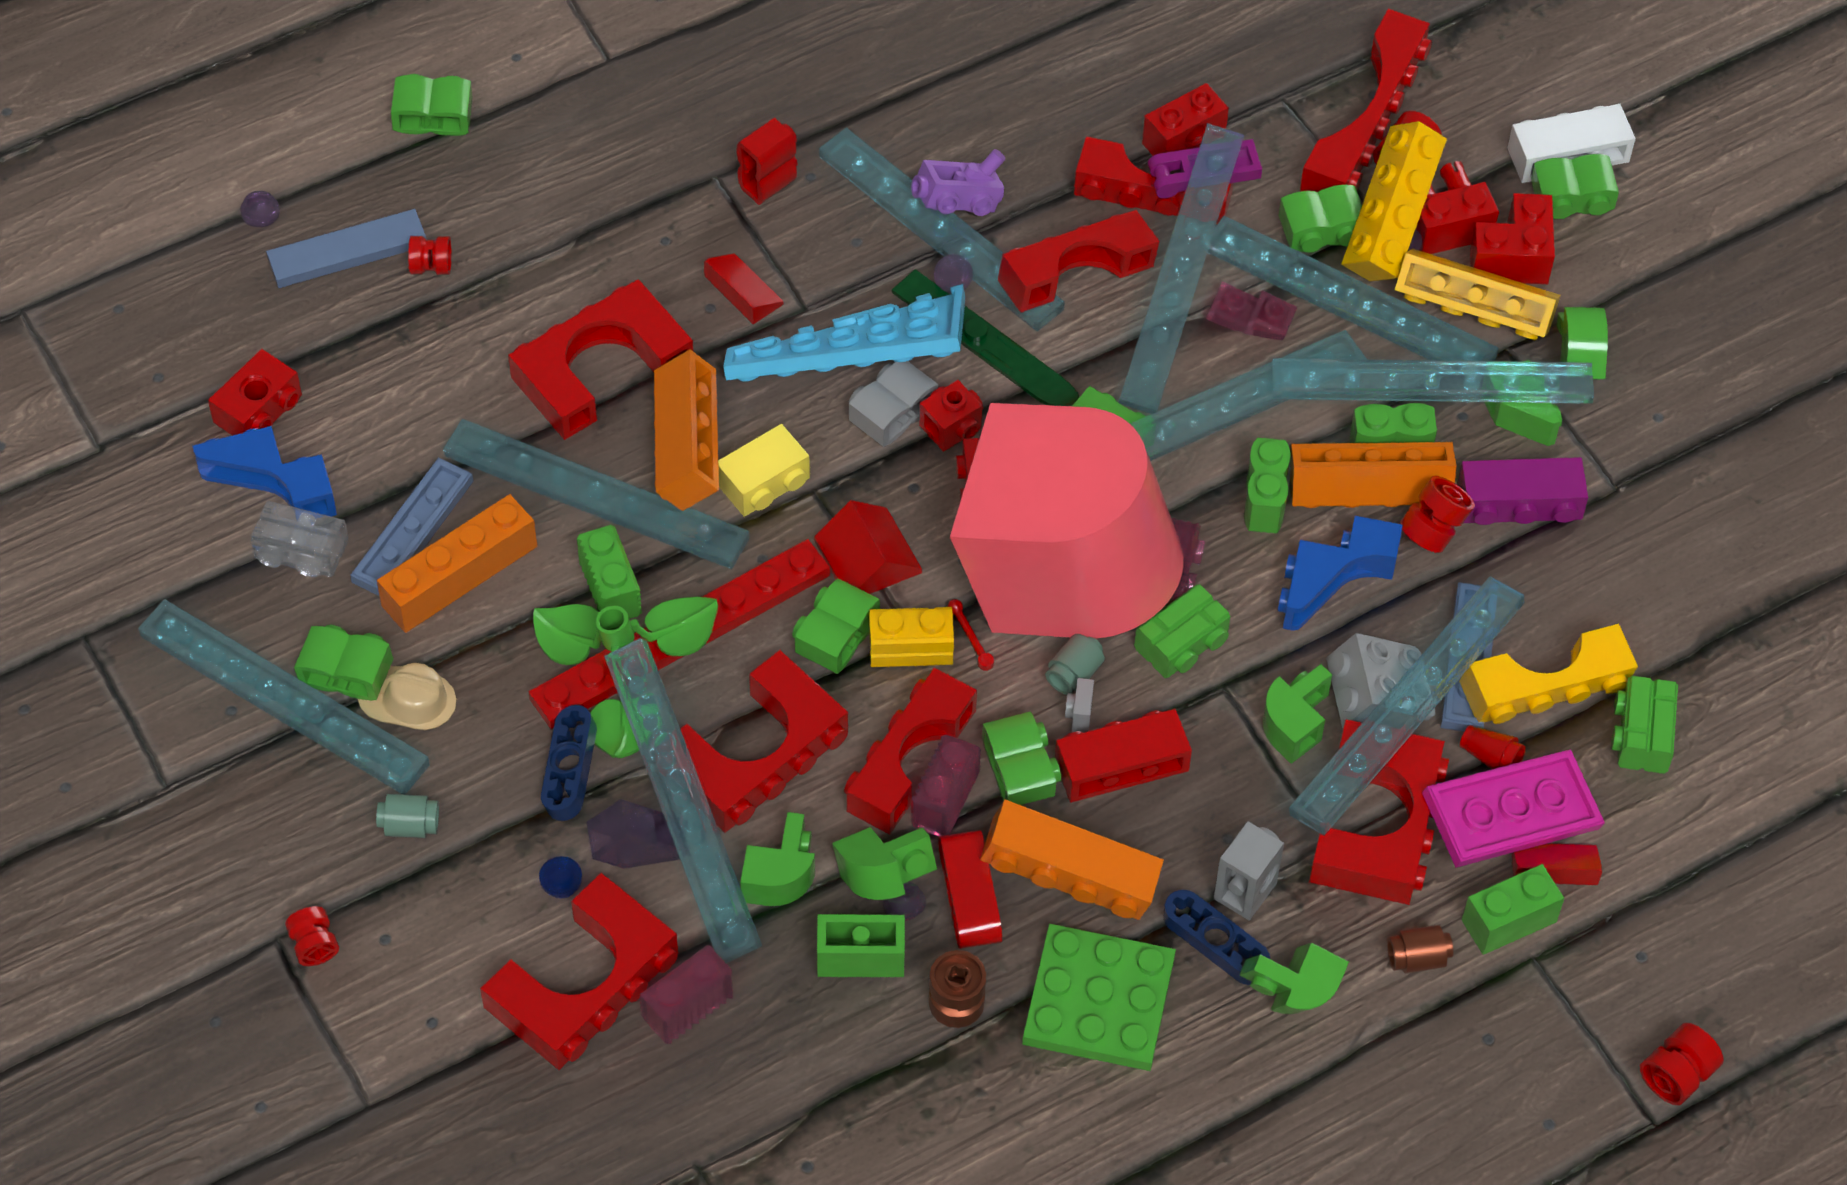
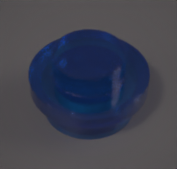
[539,856,582,898]

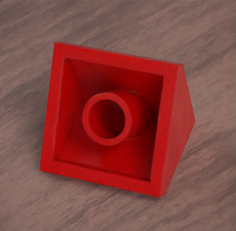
[814,500,922,594]

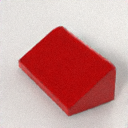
[704,253,784,325]
[1512,843,1602,885]

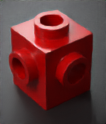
[919,380,983,452]

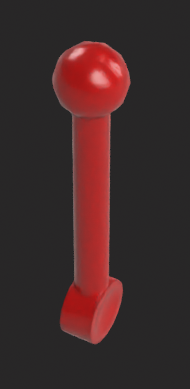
[947,599,994,671]

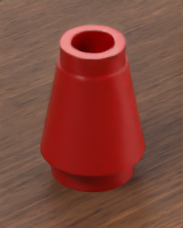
[1460,725,1526,770]

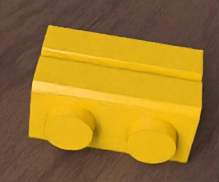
[869,607,954,667]

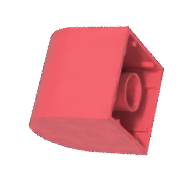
[950,403,1183,638]

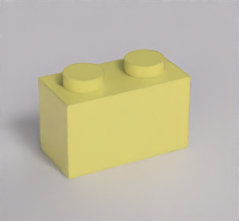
[718,424,810,517]

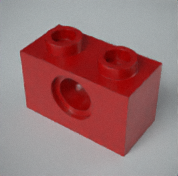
[1142,83,1229,156]
[208,349,302,436]

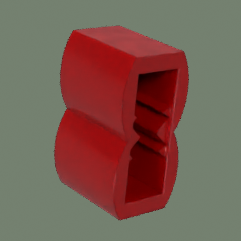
[736,117,798,205]

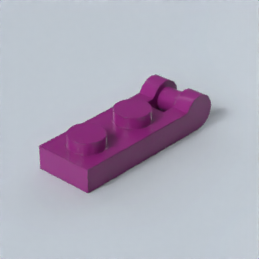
[1148,139,1262,198]

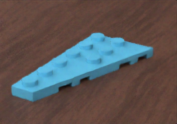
[723,284,965,381]

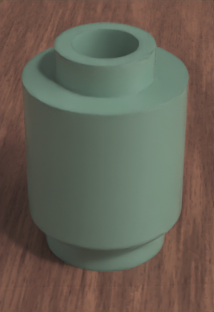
[1045,634,1105,695]
[376,794,439,838]

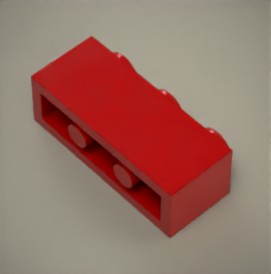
[1055,709,1192,803]

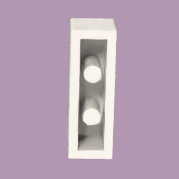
[1507,104,1636,183]

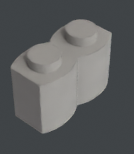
[849,361,938,447]

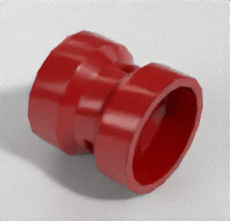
[408,236,452,275]
[285,906,339,966]

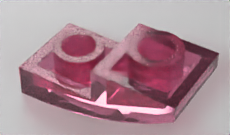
[1206,282,1297,340]

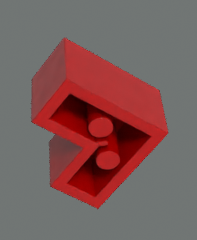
[1470,193,1555,285]

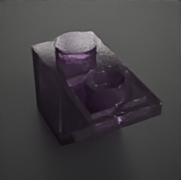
[586,799,689,869]

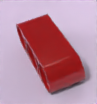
[938,830,1002,949]

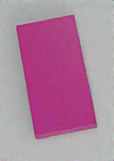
[1422,749,1605,868]

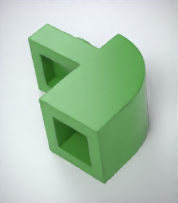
[1557,307,1608,379]
[1263,664,1332,764]
[740,812,815,906]
[832,827,937,900]
[1240,943,1349,1014]

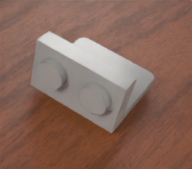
[1326,633,1435,728]

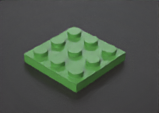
[1022,923,1176,1071]

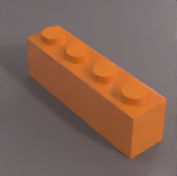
[654,349,719,511]
[1290,442,1456,508]
[377,494,537,633]
[980,799,1164,920]

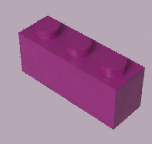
[1457,457,1588,525]

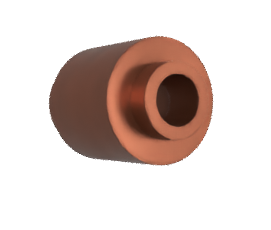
[1387,925,1454,974]

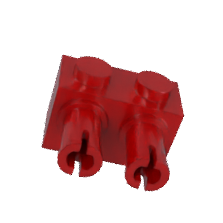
[1412,161,1499,254]

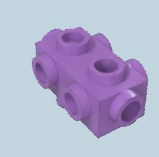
[911,149,1006,216]

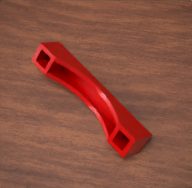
[1300,8,1432,192]

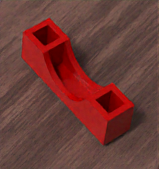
[1074,136,1234,226]
[998,210,1160,313]
[844,668,977,835]

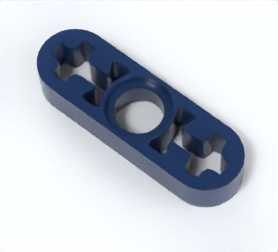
[541,705,597,821]
[1163,890,1270,985]

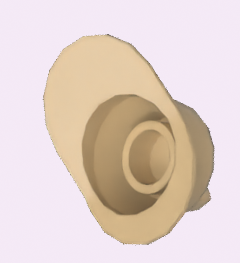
[358,663,457,730]

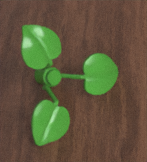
[533,597,718,758]

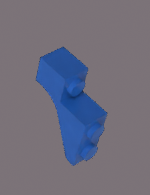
[192,426,337,525]
[1278,516,1403,631]

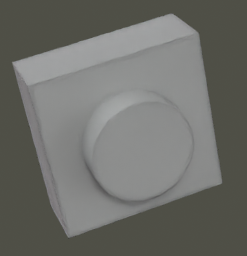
[1065,678,1094,733]

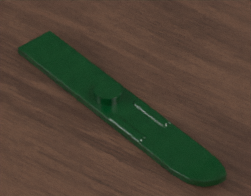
[892,269,1079,406]

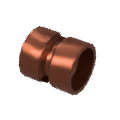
[929,950,986,1028]

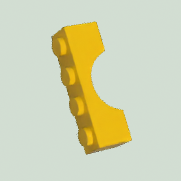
[1459,624,1638,724]

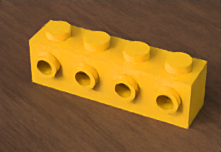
[1341,121,1447,281]
[1395,248,1561,340]

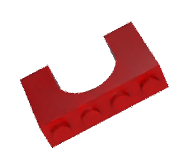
[508,279,694,440]
[656,650,848,833]
[1309,719,1449,905]
[480,873,678,1070]

